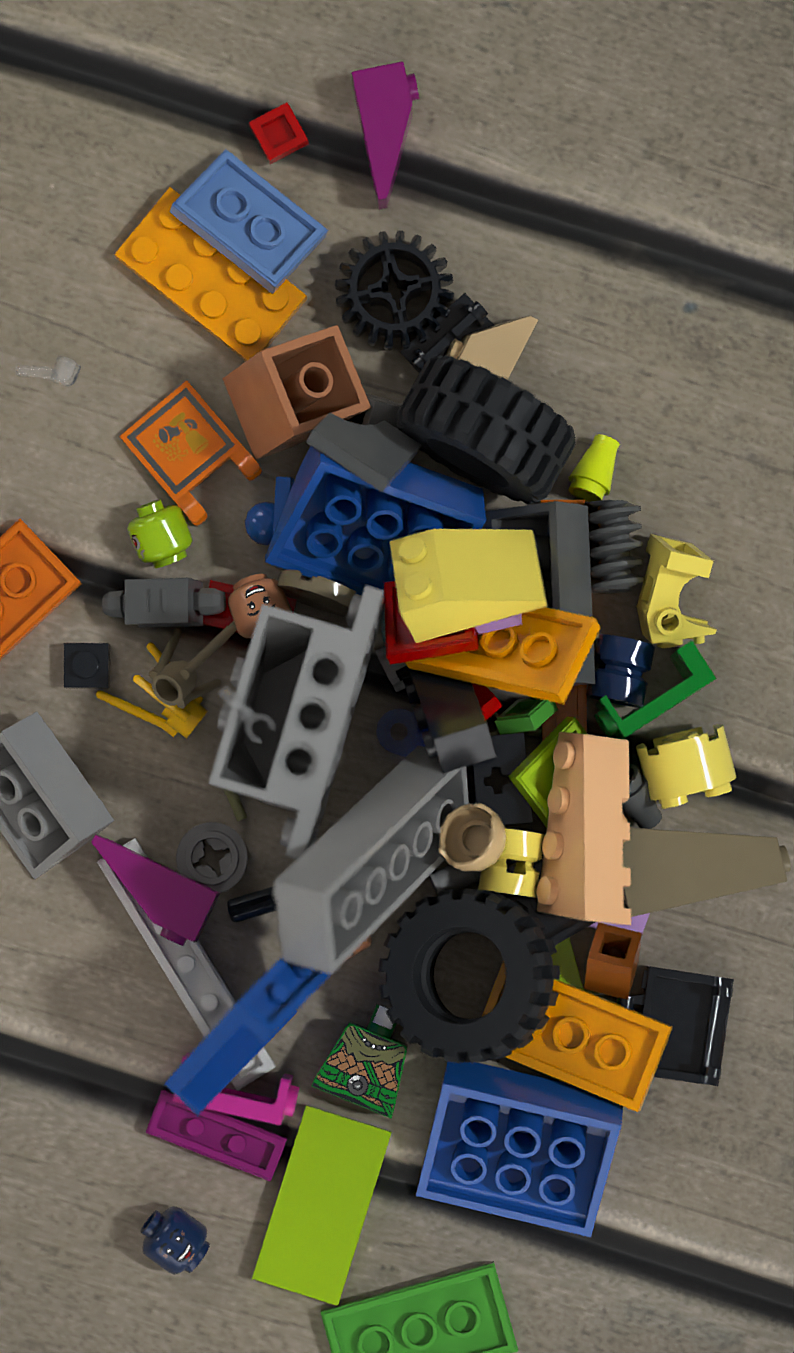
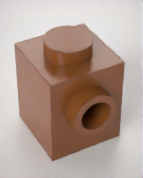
[584,922,642,1000]

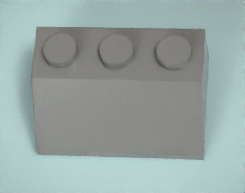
[0,712,115,880]

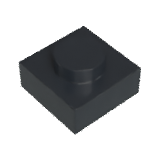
[64,643,110,689]

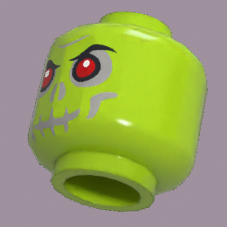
[127,499,193,568]

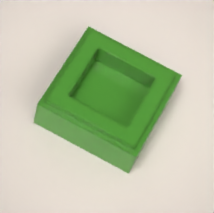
[495,697,558,735]

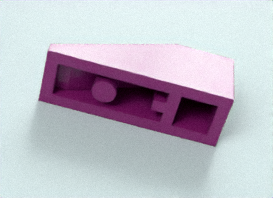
[352,61,419,210]
[91,834,220,946]

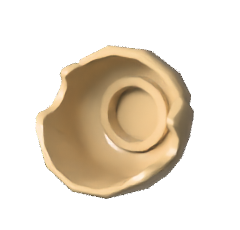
[438,803,506,872]

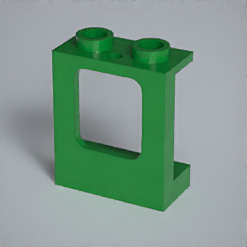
[594,641,717,739]

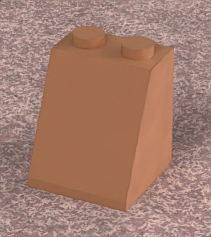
[222,325,371,460]

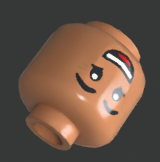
[227,574,292,639]

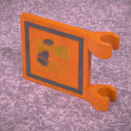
[119,380,262,526]

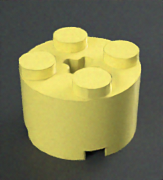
[636,724,737,809]

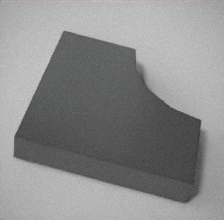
[306,413,421,492]

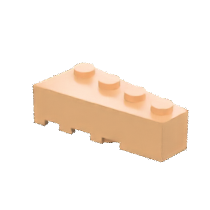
[536,732,631,925]

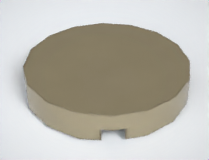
[277,569,357,617]

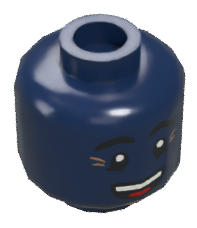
[141,1206,210,1275]

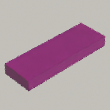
[145,1090,288,1182]

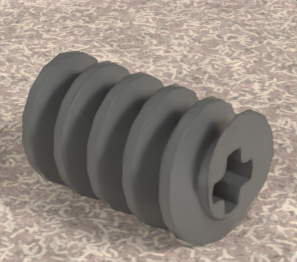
[584,500,644,594]

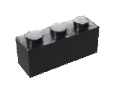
[402,668,496,773]

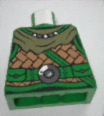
[311,1004,408,1118]

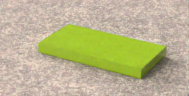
[252,1104,392,1306]

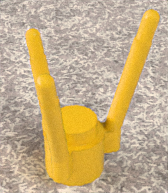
[96,642,208,739]

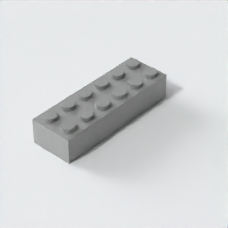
[273,745,469,974]

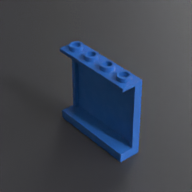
[164,957,331,1116]

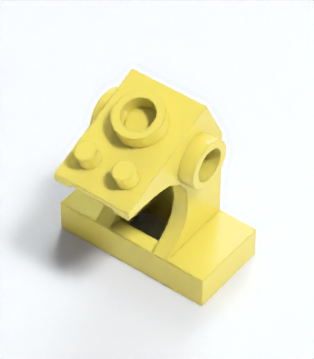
[637,534,717,648]

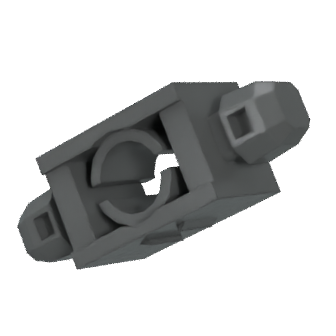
[102,577,226,628]

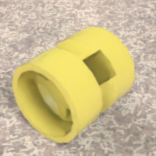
[478,828,544,898]

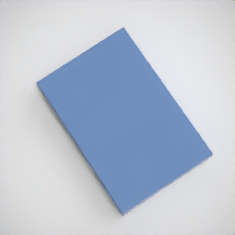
[170,149,328,294]

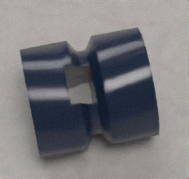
[586,634,656,708]

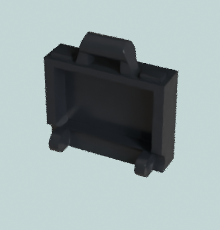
[616,966,734,1086]

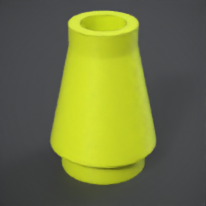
[568,434,620,502]

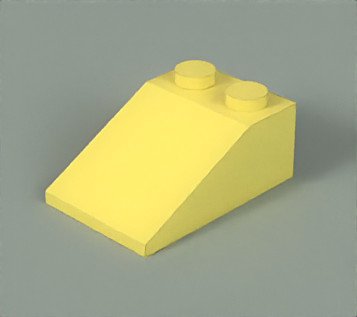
[390,529,547,643]

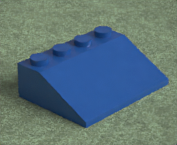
[265,446,486,604]
[416,1062,623,1237]

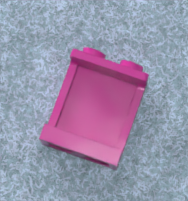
[173,1052,300,1125]

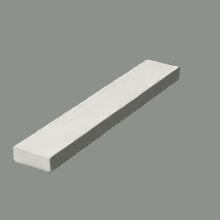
[97,838,276,1091]

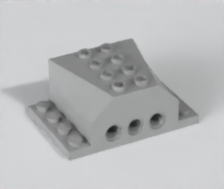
[208,586,385,860]

